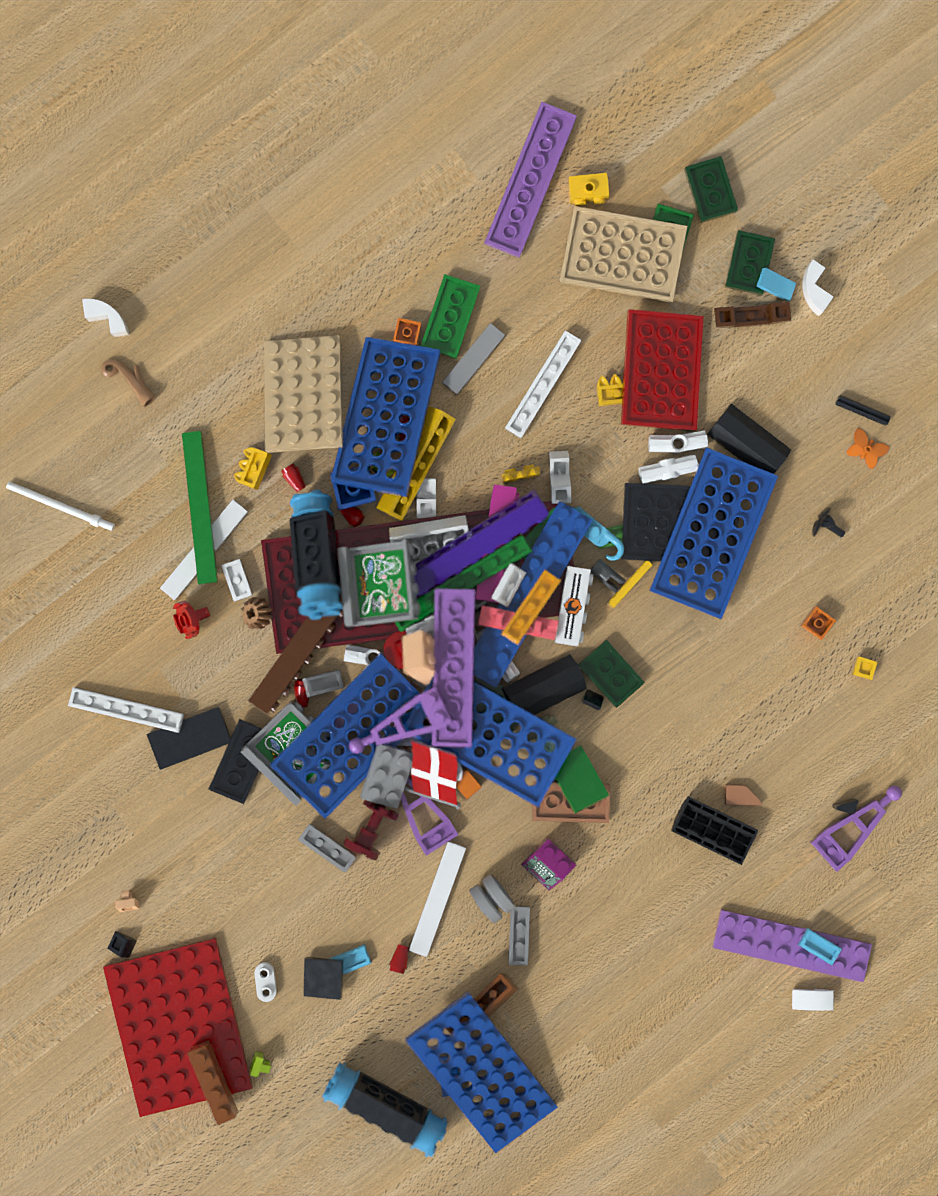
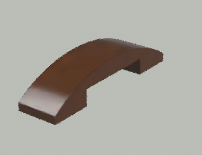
[714,302,792,328]

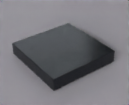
[303,957,344,1000]

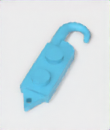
[569,506,624,561]

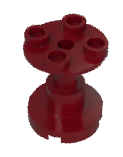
[343,800,399,861]

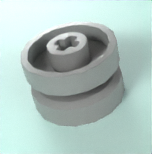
[469,873,516,924]

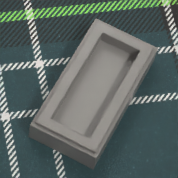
[303,670,344,697]

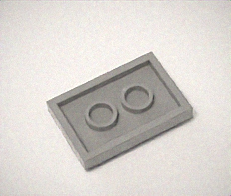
[360,744,413,808]

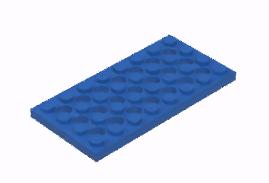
[331,337,441,497]
[649,447,778,619]
[270,653,420,819]
[404,677,576,807]
[405,991,558,1153]

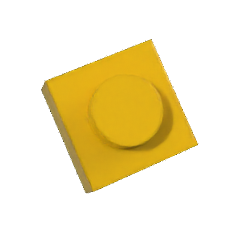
[852,656,877,680]

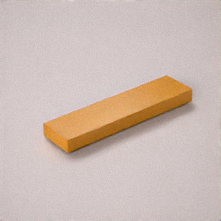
[502,570,561,645]

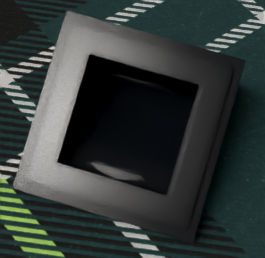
[581,689,604,711]
[832,798,858,814]
[107,931,136,958]

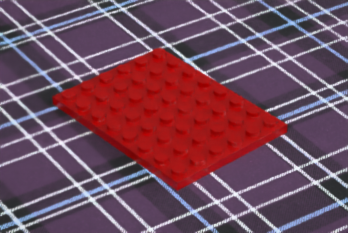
[103,938,253,1117]

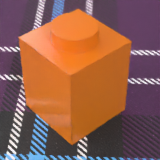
[456,768,482,799]

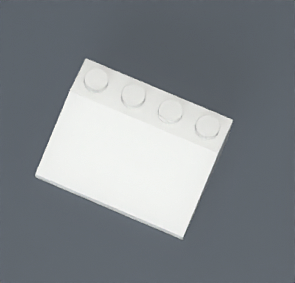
[389,515,473,582]

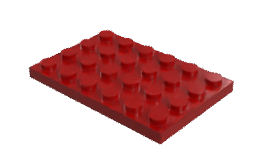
[621,309,704,431]

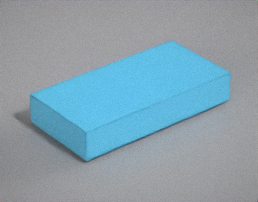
[757,268,796,302]
[798,928,842,965]
[329,944,372,974]

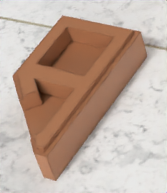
[725,785,762,805]

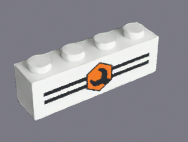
[554,566,593,646]

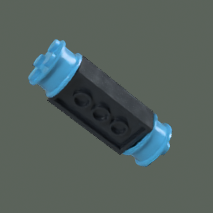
[289,490,342,620]
[322,1062,448,1157]

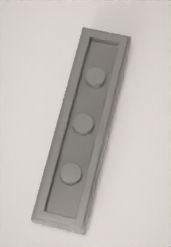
[442,323,505,395]

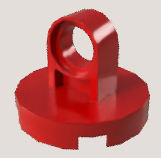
[173,601,211,639]
[384,631,407,670]

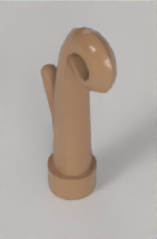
[101,359,156,407]

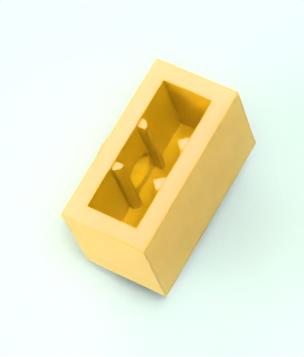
[568,173,609,206]

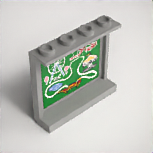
[338,539,420,627]
[241,701,344,806]

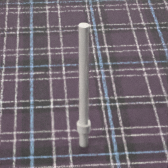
[6,481,115,531]

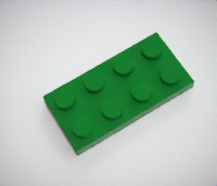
[420,274,481,359]

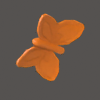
[847,428,890,469]

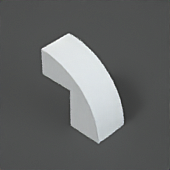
[802,260,833,316]
[82,299,130,337]
[549,451,571,504]

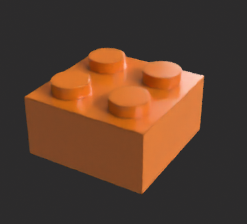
[393,318,422,346]
[800,606,836,640]

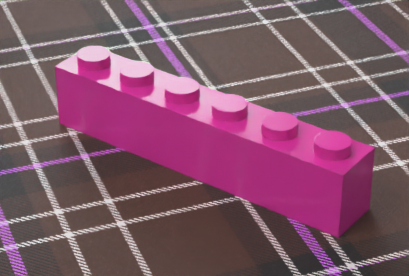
[475,484,520,603]

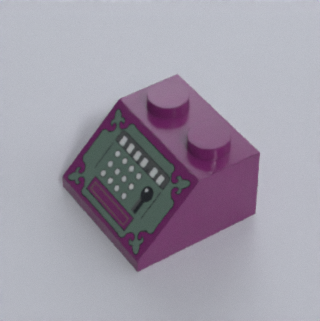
[521,836,576,891]

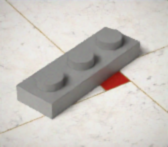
[298,823,357,873]
[509,906,530,965]

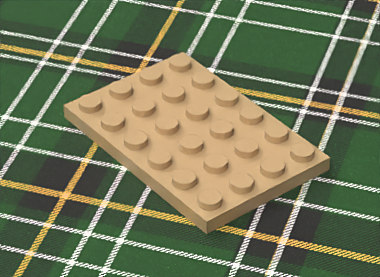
[560,206,687,303]
[264,335,343,453]

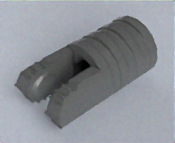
[590,559,626,593]

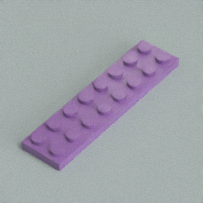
[484,102,577,258]
[432,589,475,747]
[712,909,872,982]

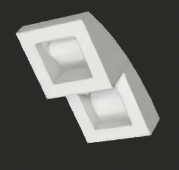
[417,478,436,518]
[792,988,834,1011]

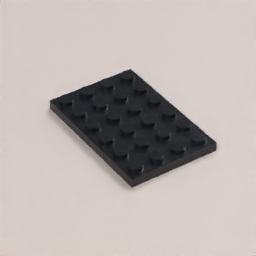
[621,483,739,564]

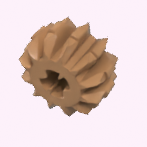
[241,597,273,629]

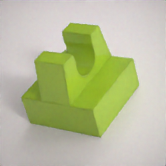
[249,1051,271,1077]

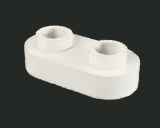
[255,962,277,1002]

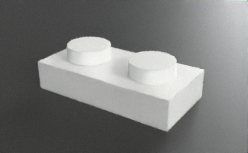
[221,559,253,602]
[492,564,526,607]

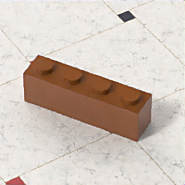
[446,973,518,1042]
[187,1040,239,1126]

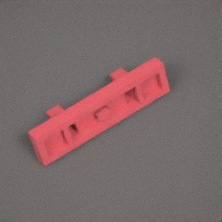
[478,606,558,640]

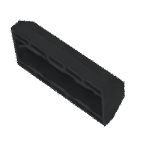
[707,403,792,474]
[501,654,587,715]
[671,796,759,865]

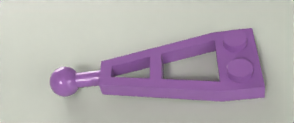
[349,687,453,753]
[401,777,459,856]
[810,785,902,872]

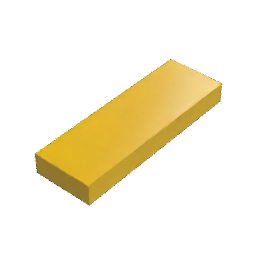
[608,561,652,608]

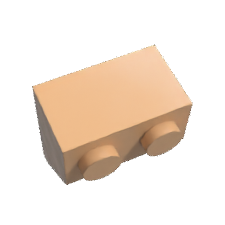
[402,630,435,685]

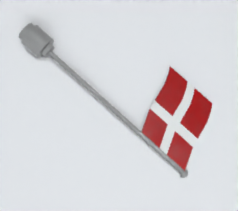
[294,740,461,809]

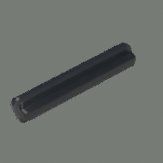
[835,395,891,426]

